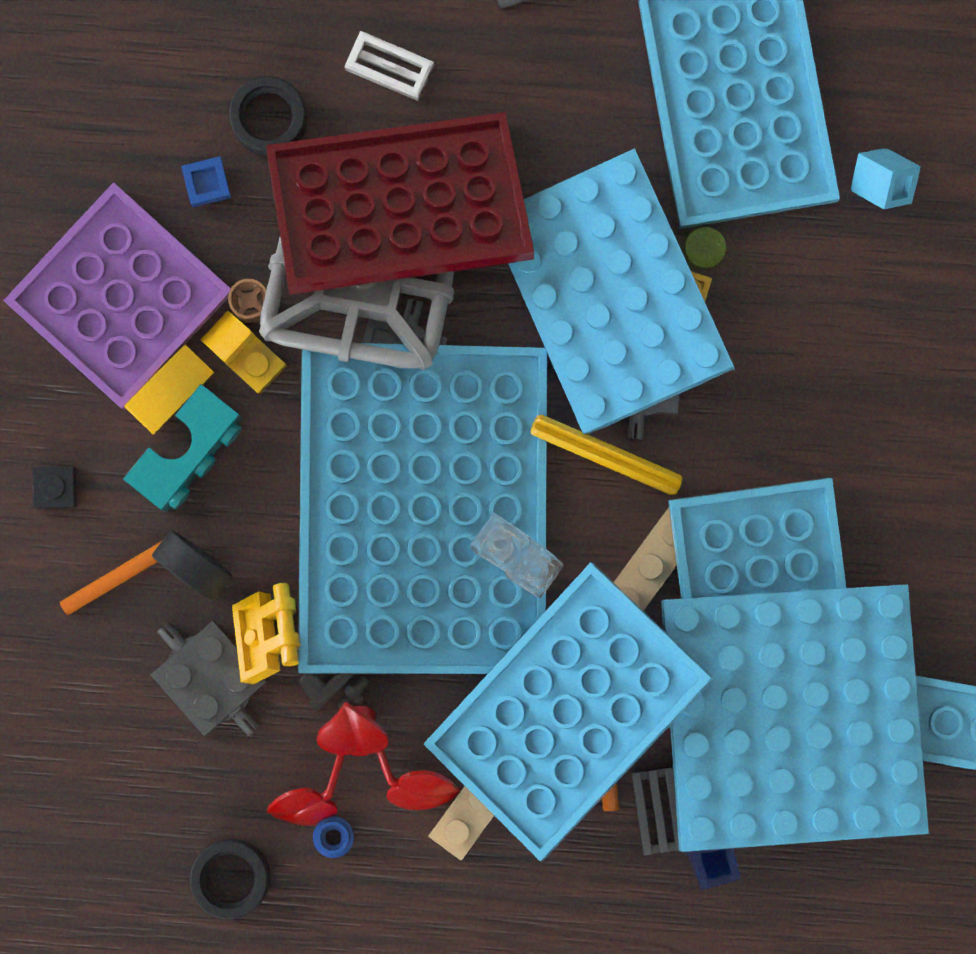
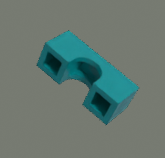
[123,384,243,512]

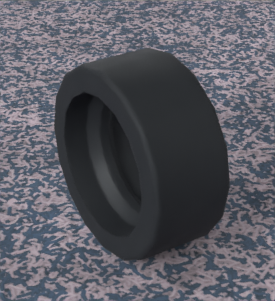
[229,76,308,156]
[152,530,233,601]
[190,838,271,920]

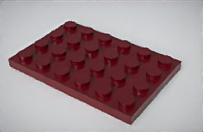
[266,112,534,295]

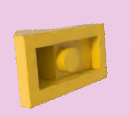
[200,311,287,395]

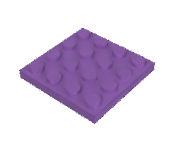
[3,182,231,410]

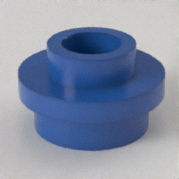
[313,816,354,858]

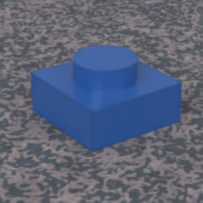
[181,156,232,208]

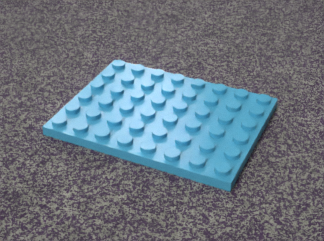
[298,343,547,674]

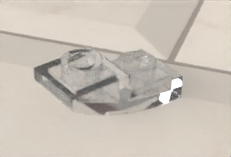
[470,513,564,598]

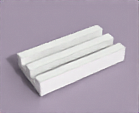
[344,31,434,101]

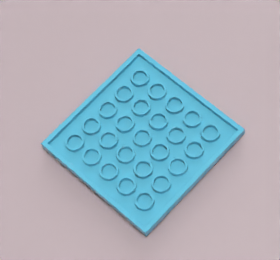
[661,584,929,852]

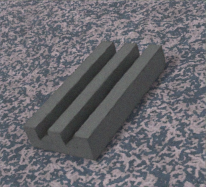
[631,767,679,856]

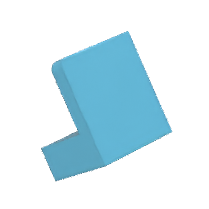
[851,148,921,209]

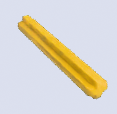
[530,415,683,495]

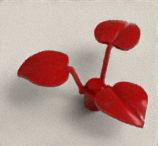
[267,702,461,826]

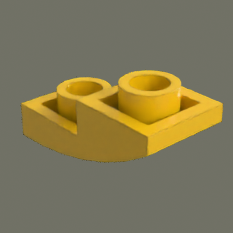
[124,345,214,435]

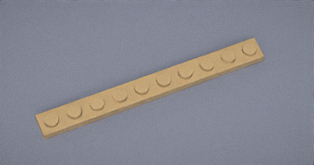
[428,507,677,860]

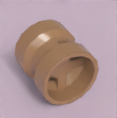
[228,279,267,324]

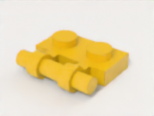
[232,583,301,684]

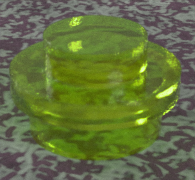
[685,227,726,268]

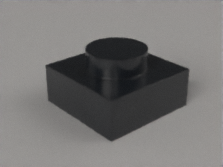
[32,466,77,509]

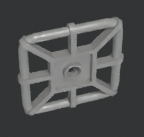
[259,238,455,370]

